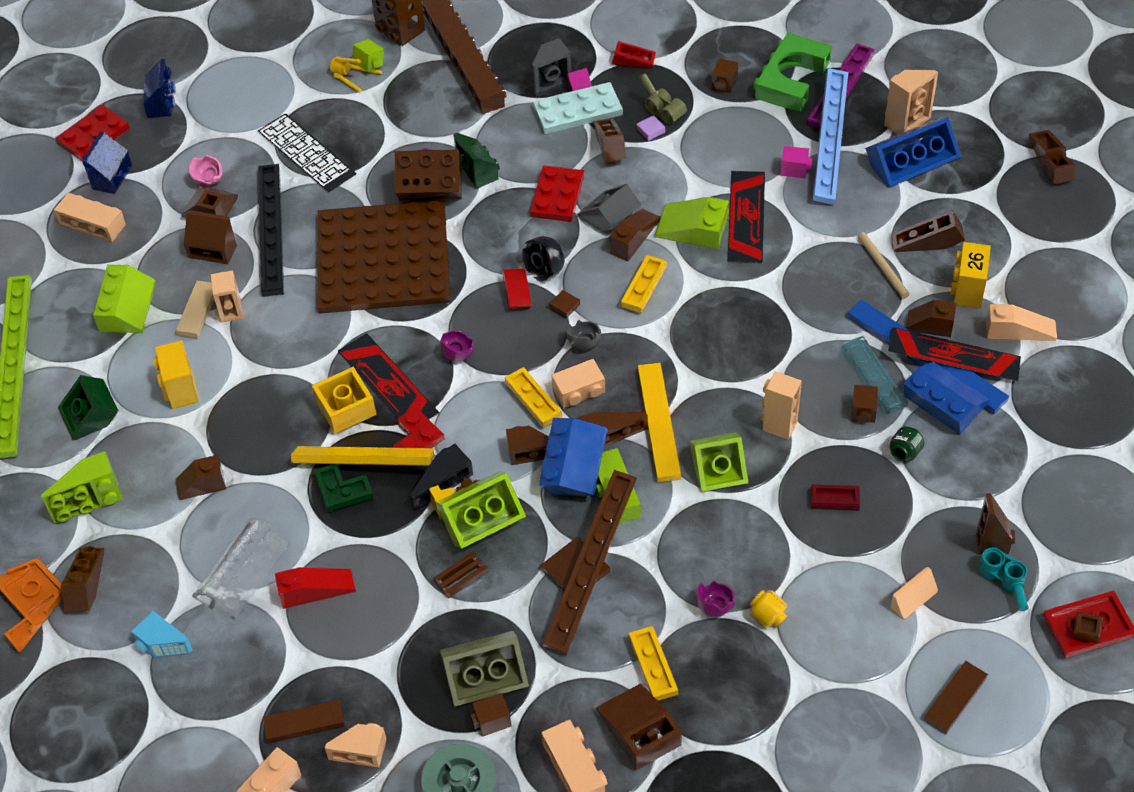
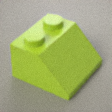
[690,432,748,492]

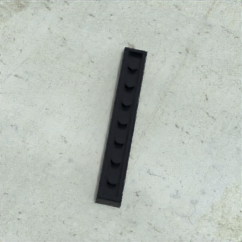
[258,164,284,297]

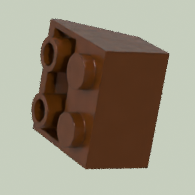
[184,210,237,264]

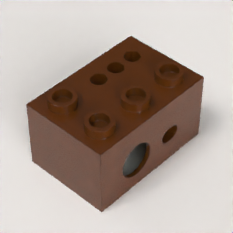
[372,0,425,47]
[395,149,462,200]

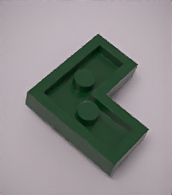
[314,464,374,512]

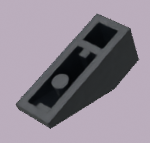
[410,443,473,512]

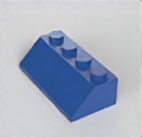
[865,117,961,187]

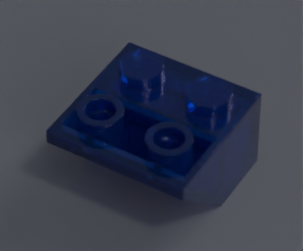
[143,59,176,118]
[82,131,132,194]

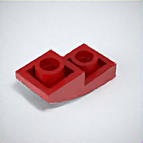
[502,268,531,310]

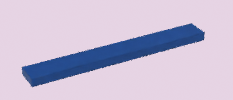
[847,300,1009,414]

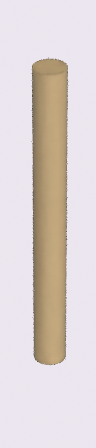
[858,232,910,299]

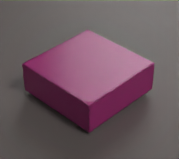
[566,68,592,92]

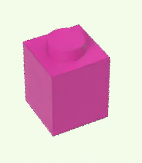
[780,146,812,178]

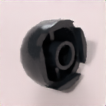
[522,236,565,281]

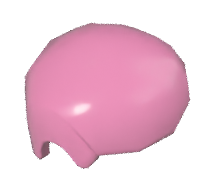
[188,155,223,186]

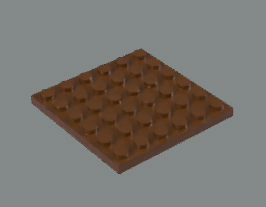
[318,199,451,314]

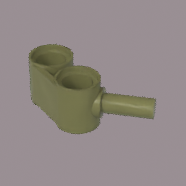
[639,73,687,125]

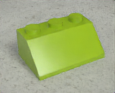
[93,264,156,333]

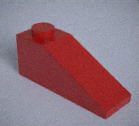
[275,567,356,609]

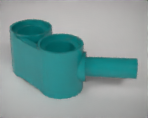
[979,548,1029,612]

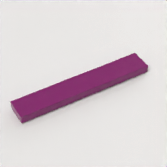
[806,43,875,129]

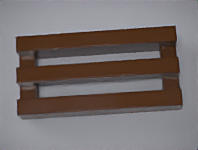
[434,551,489,598]

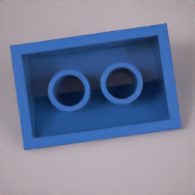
[903,362,990,435]
[539,418,607,496]

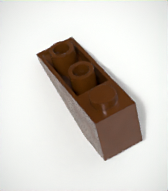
[61,546,104,611]

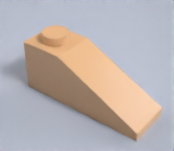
[986,304,1057,341]

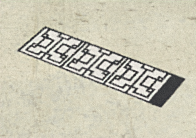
[258,113,357,192]

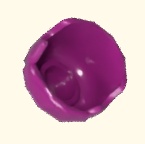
[440,330,474,362]
[696,581,735,617]

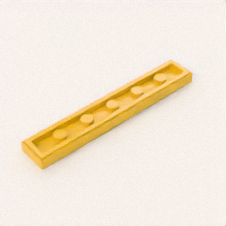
[638,363,681,482]
[291,446,435,466]

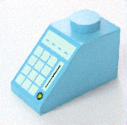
[131,611,193,657]

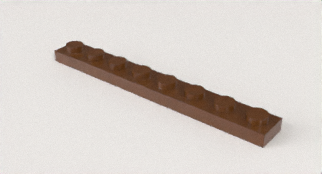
[543,469,637,656]

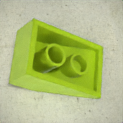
[655,197,729,249]

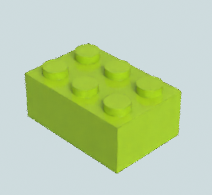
[435,471,526,549]

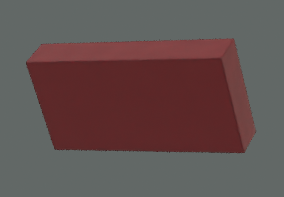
[811,484,860,511]

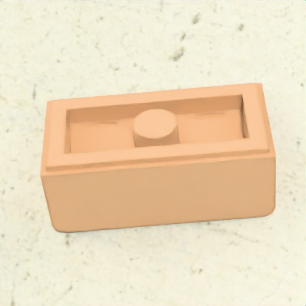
[890,567,938,619]

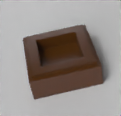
[549,290,580,318]
[1072,611,1103,643]

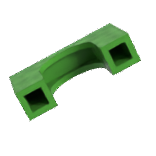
[753,32,832,113]

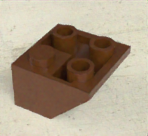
[181,185,238,218]

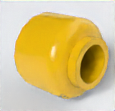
[749,590,787,628]

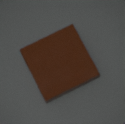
[541,537,610,591]

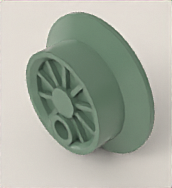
[421,744,496,792]

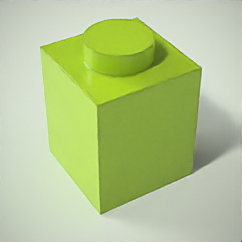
[353,39,384,72]

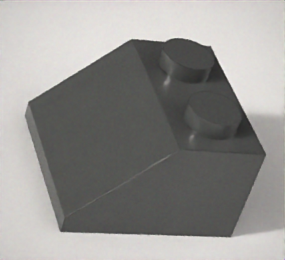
[532,38,571,96]
[577,184,641,232]

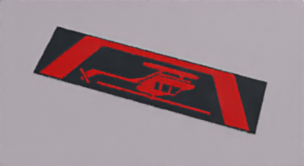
[728,171,765,263]
[888,327,1021,381]
[338,333,440,419]

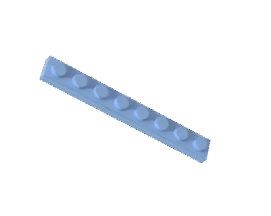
[812,68,848,205]

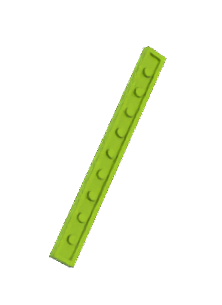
[0,275,32,458]

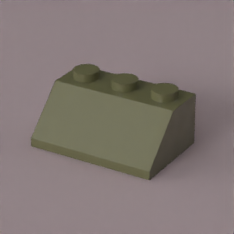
[440,631,529,706]

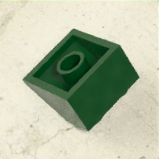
[453,133,500,189]
[58,375,119,440]

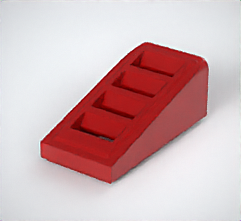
[612,41,656,68]

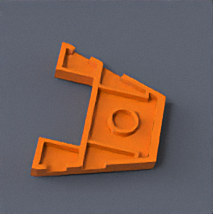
[0,558,63,652]

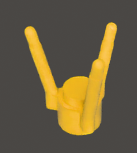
[330,56,382,93]

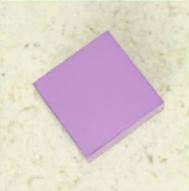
[637,115,665,141]

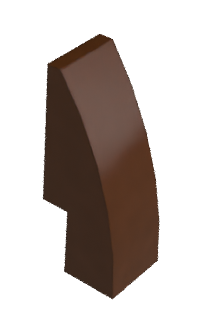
[1029,130,1075,184]

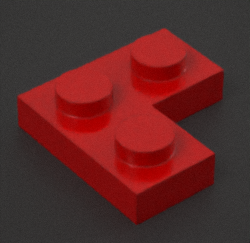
[393,407,445,448]

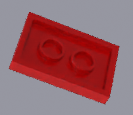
[55,104,130,162]
[530,165,584,222]
[1043,590,1134,658]

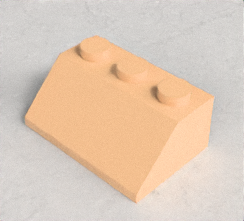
[884,70,938,135]

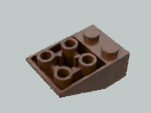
[596,683,682,770]

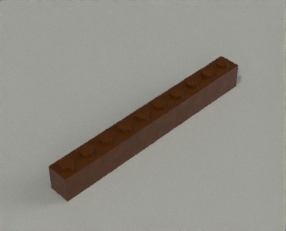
[421,0,507,114]

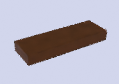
[924,660,988,734]
[263,700,344,743]

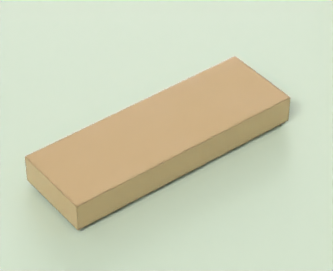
[176,281,214,338]

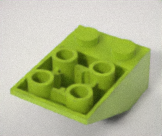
[41,451,123,524]

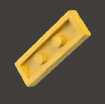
[621,255,667,314]
[504,367,562,428]
[629,626,678,701]

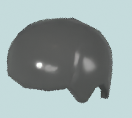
[565,320,602,351]

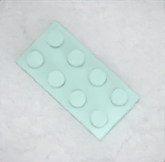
[533,82,623,134]

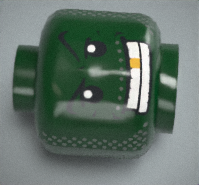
[889,426,925,462]

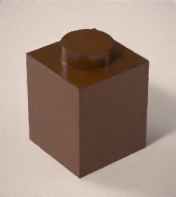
[711,58,739,93]
[851,385,878,423]
[470,693,512,737]

